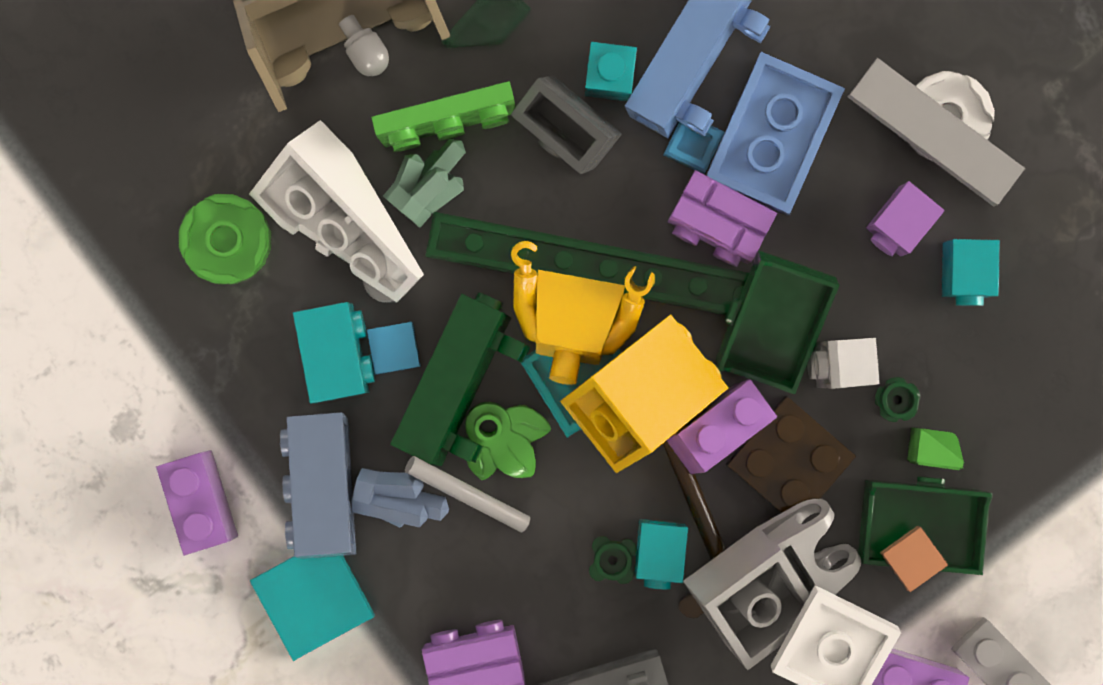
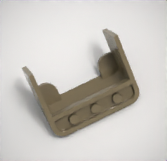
[233,0,450,112]

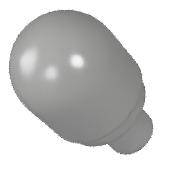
[339,15,389,76]

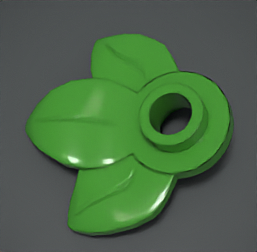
[465,402,551,480]

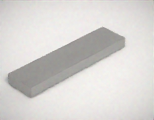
[848,58,1025,207]

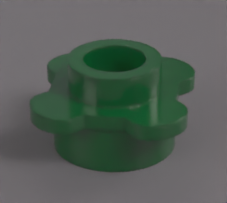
[589,536,637,584]

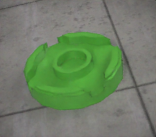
[179,194,271,284]

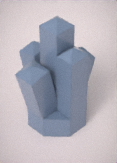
[352,468,449,528]

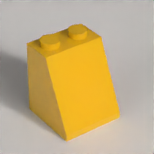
[560,315,728,473]

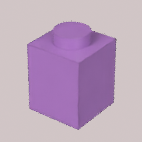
[866,181,945,257]

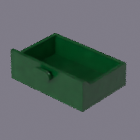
[716,250,840,394]
[858,476,993,575]

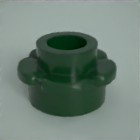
[875,377,920,422]

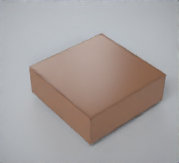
[880,526,948,592]

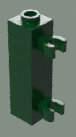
[390,292,530,466]

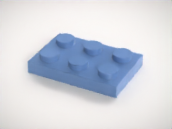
[706,52,845,216]

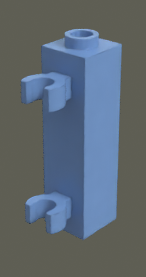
[625,0,770,138]

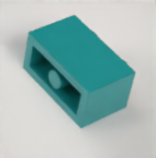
[293,302,375,404]

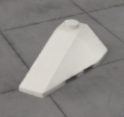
[249,120,424,302]

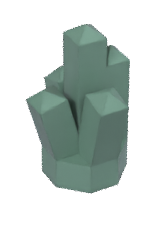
[383,139,466,228]

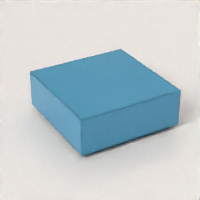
[663,122,725,174]
[367,322,421,375]

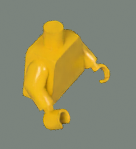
[511,241,655,385]

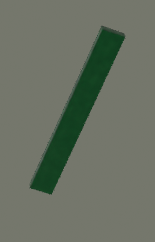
[425,212,749,315]

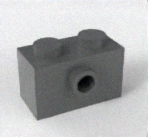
[510,75,622,174]

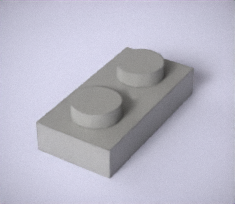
[951,617,1051,685]

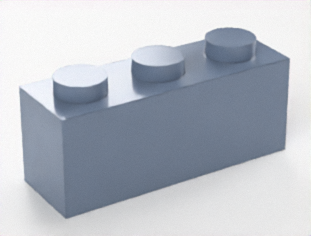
[280,412,356,559]

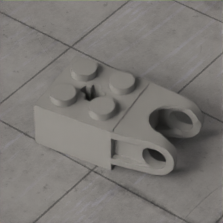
[683,499,861,670]

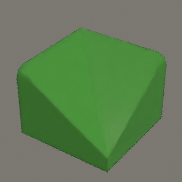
[907,427,964,470]

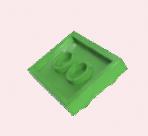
[371,81,515,152]

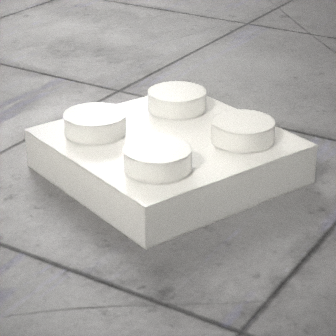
[770,585,901,685]

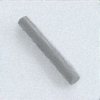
[405,456,530,533]

